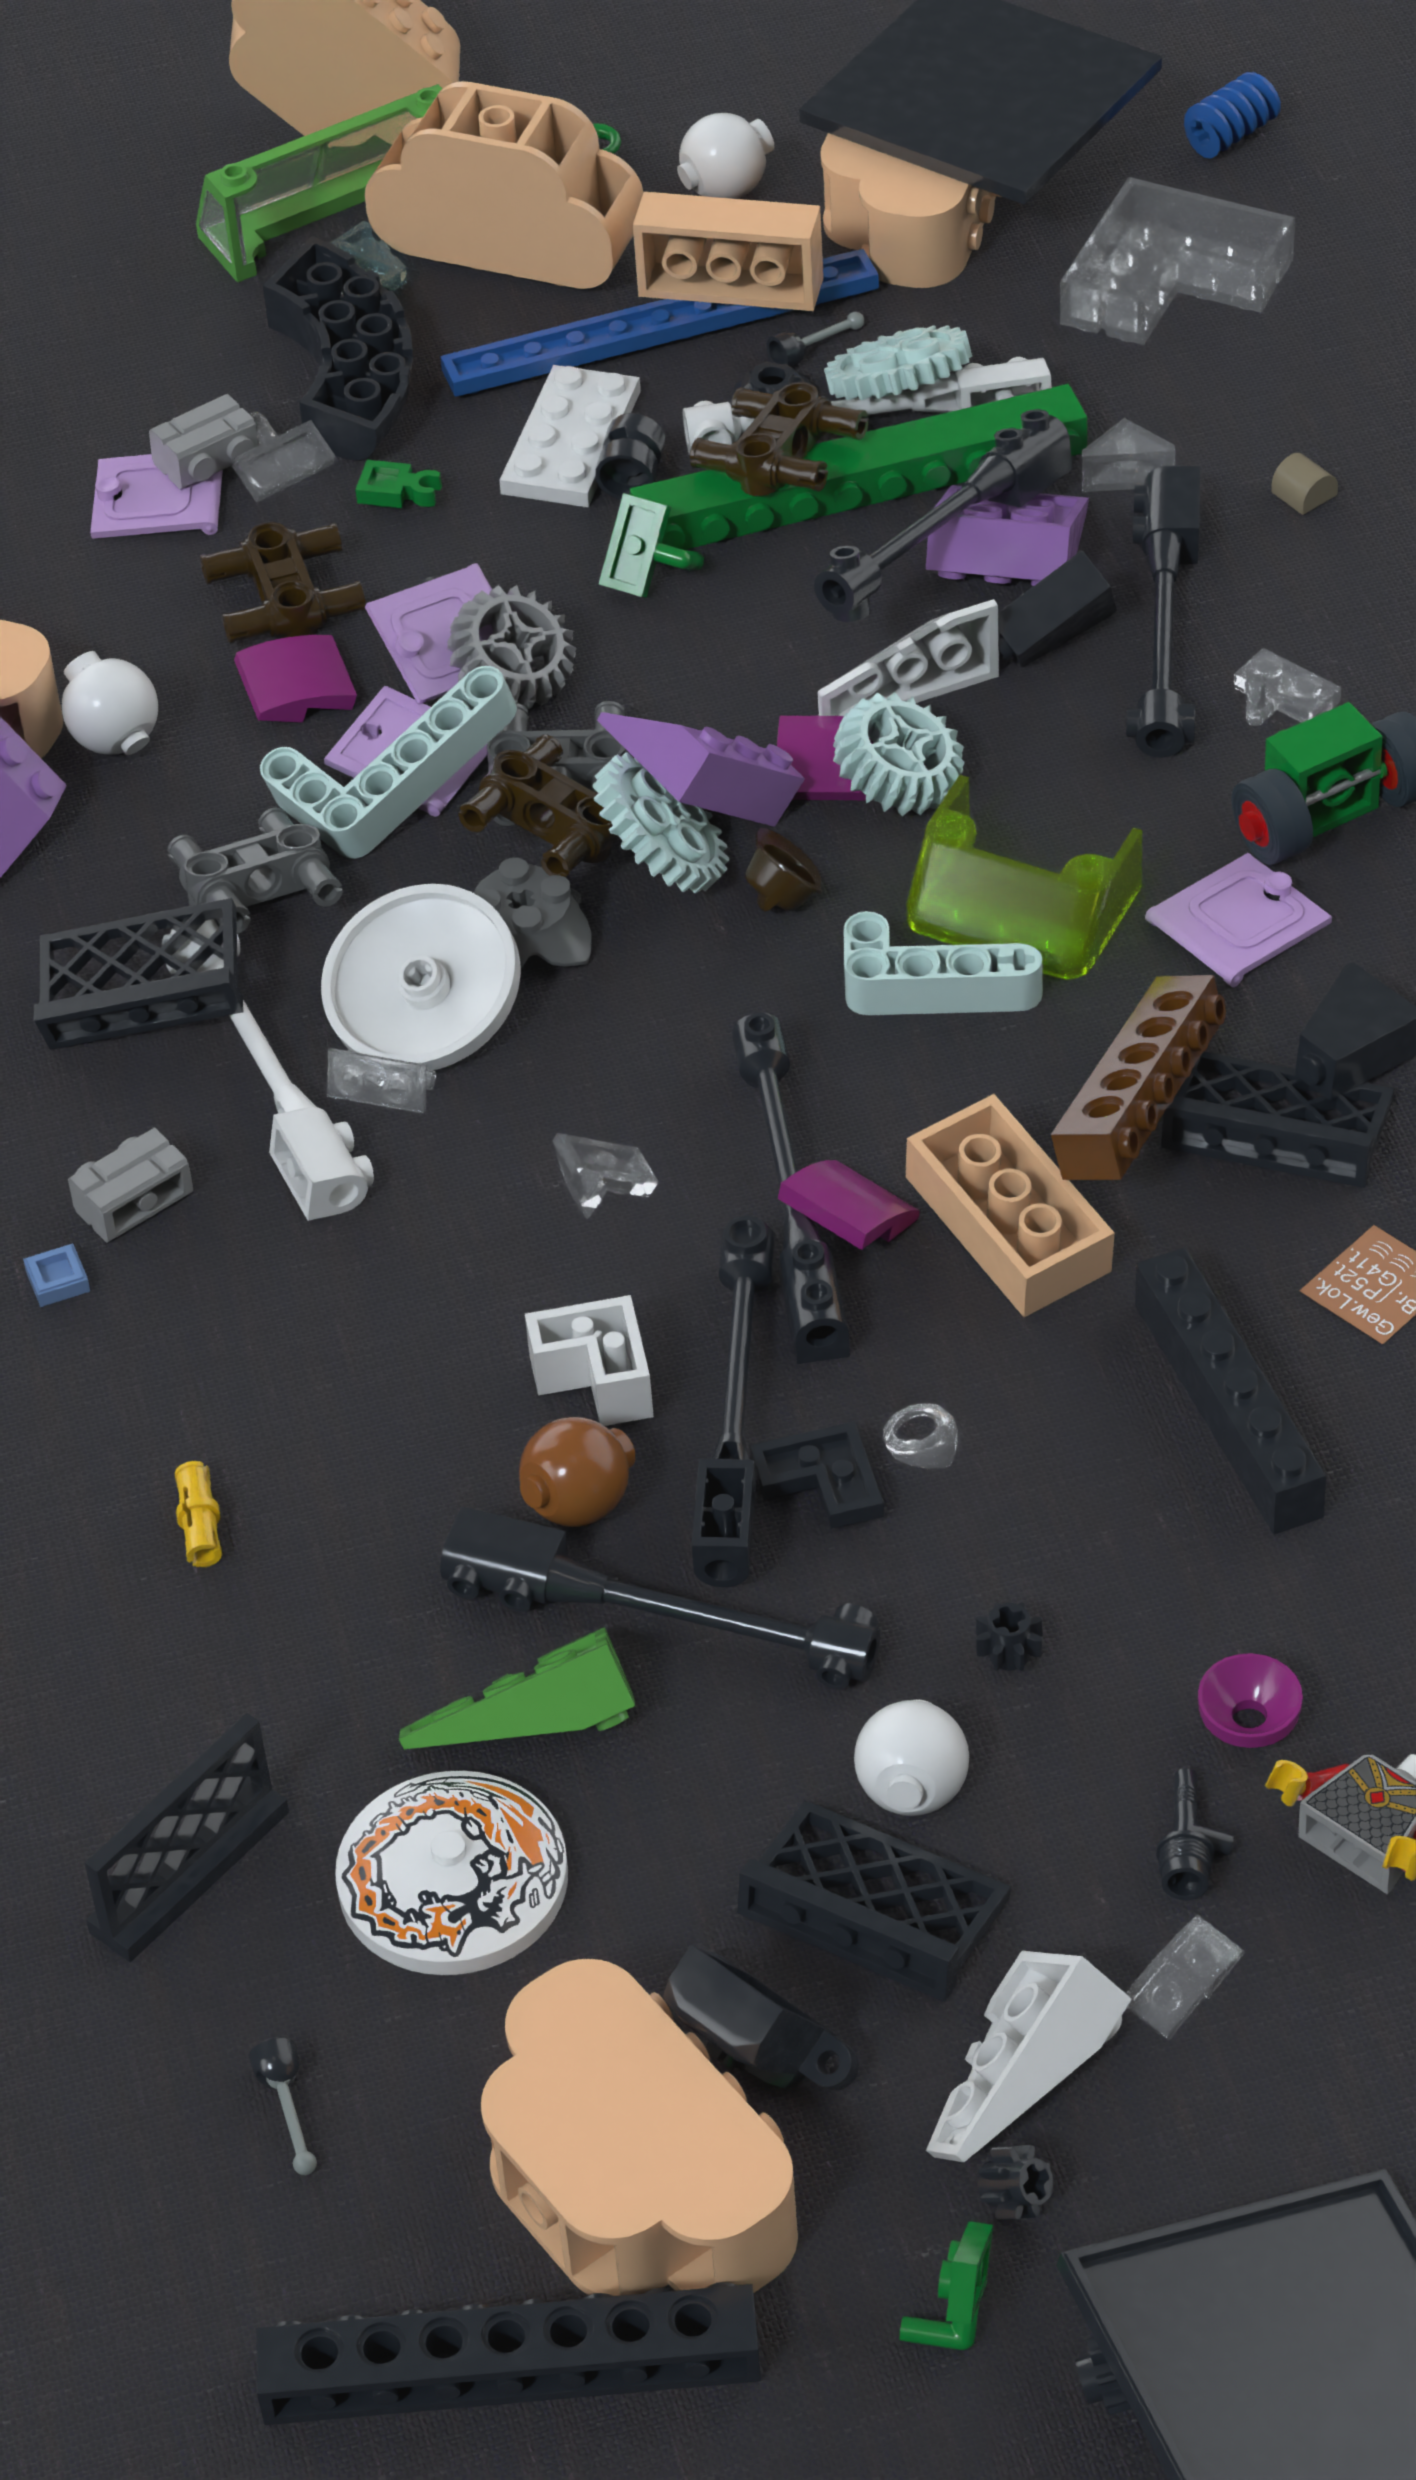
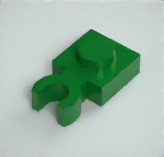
[355,460,442,508]

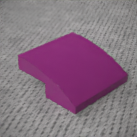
[234,635,357,722]
[777,716,874,801]
[778,1160,920,1250]

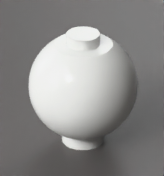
[677,113,774,199]
[62,651,158,755]
[854,1700,969,1816]

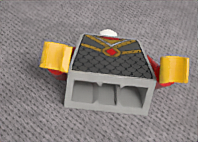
[1264,1754,1416,1894]

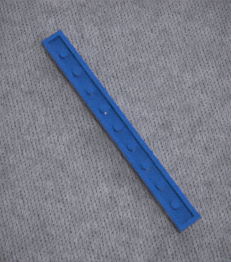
[440,249,879,397]

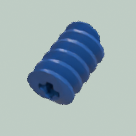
[1184,72,1281,158]

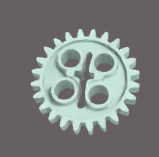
[824,325,972,400]
[592,752,729,894]

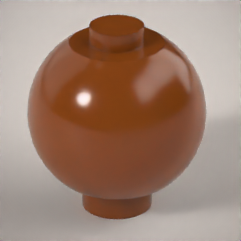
[519,1417,635,1527]

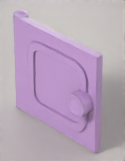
[90,454,223,539]
[365,563,533,705]
[324,686,488,817]
[1145,853,1332,987]

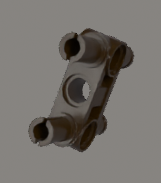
[690,382,868,496]
[200,522,366,644]
[458,734,619,878]

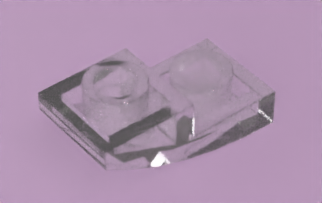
[1125,1914,1245,2041]

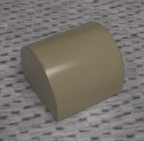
[1271,453,1338,515]

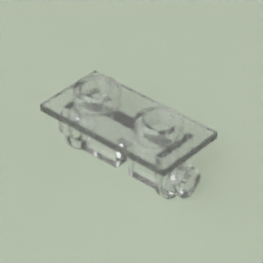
[327,1048,436,1113]

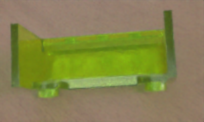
[906,775,1142,979]

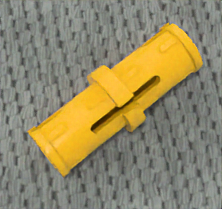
[174,1461,222,1567]

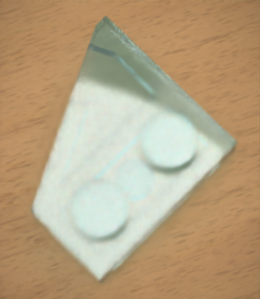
[331,221,406,292]

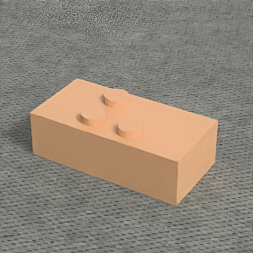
[633,192,824,311]
[906,1094,1115,1317]

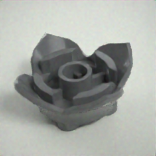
[474,858,592,968]

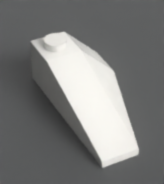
[818,599,999,716]
[926,1951,1131,2162]

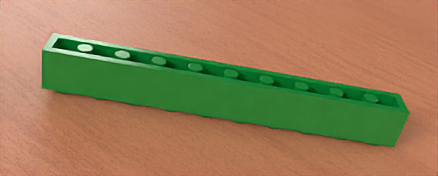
[630,384,1087,550]

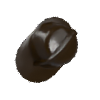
[745,828,822,912]

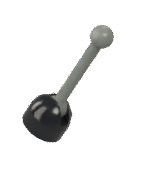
[766,312,864,367]
[249,2038,317,2175]

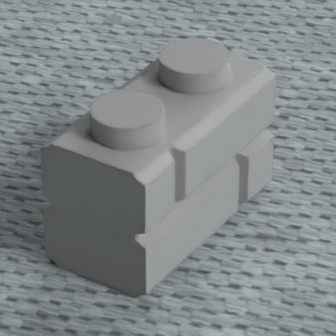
[149,394,258,490]
[68,1128,194,1243]

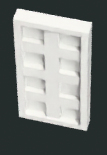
[500,365,641,507]

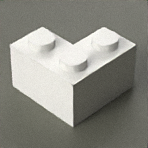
[525,1295,654,1426]

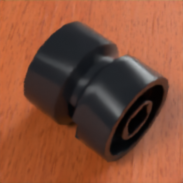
[595,413,665,500]

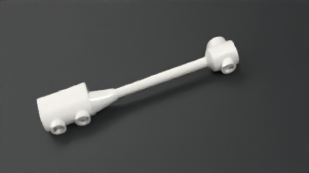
[683,357,1052,454]
[162,919,374,1221]

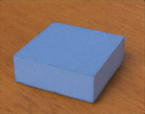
[23,1243,90,1307]

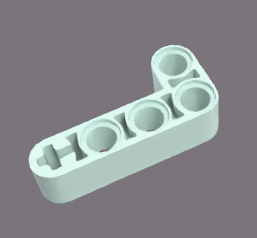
[844,911,1043,1015]

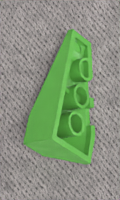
[399,1627,635,1749]

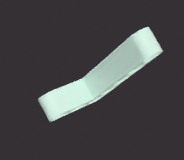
[260,666,517,859]

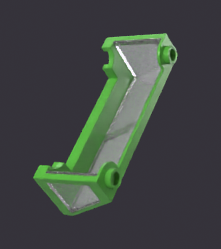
[196,84,442,283]

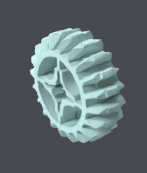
[833,692,964,816]

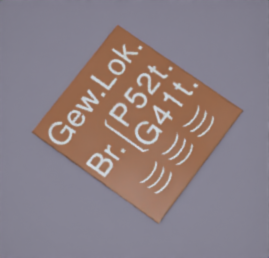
[1300,1225,1416,1344]

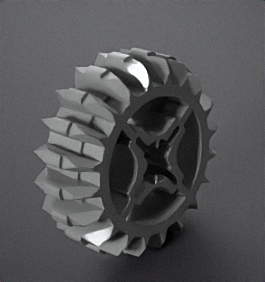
[447,585,576,709]

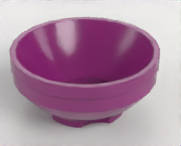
[1198,1653,1303,1748]

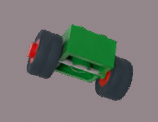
[1231,702,1416,865]

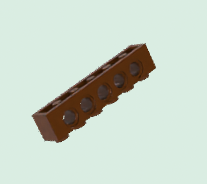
[1051,975,1226,1180]

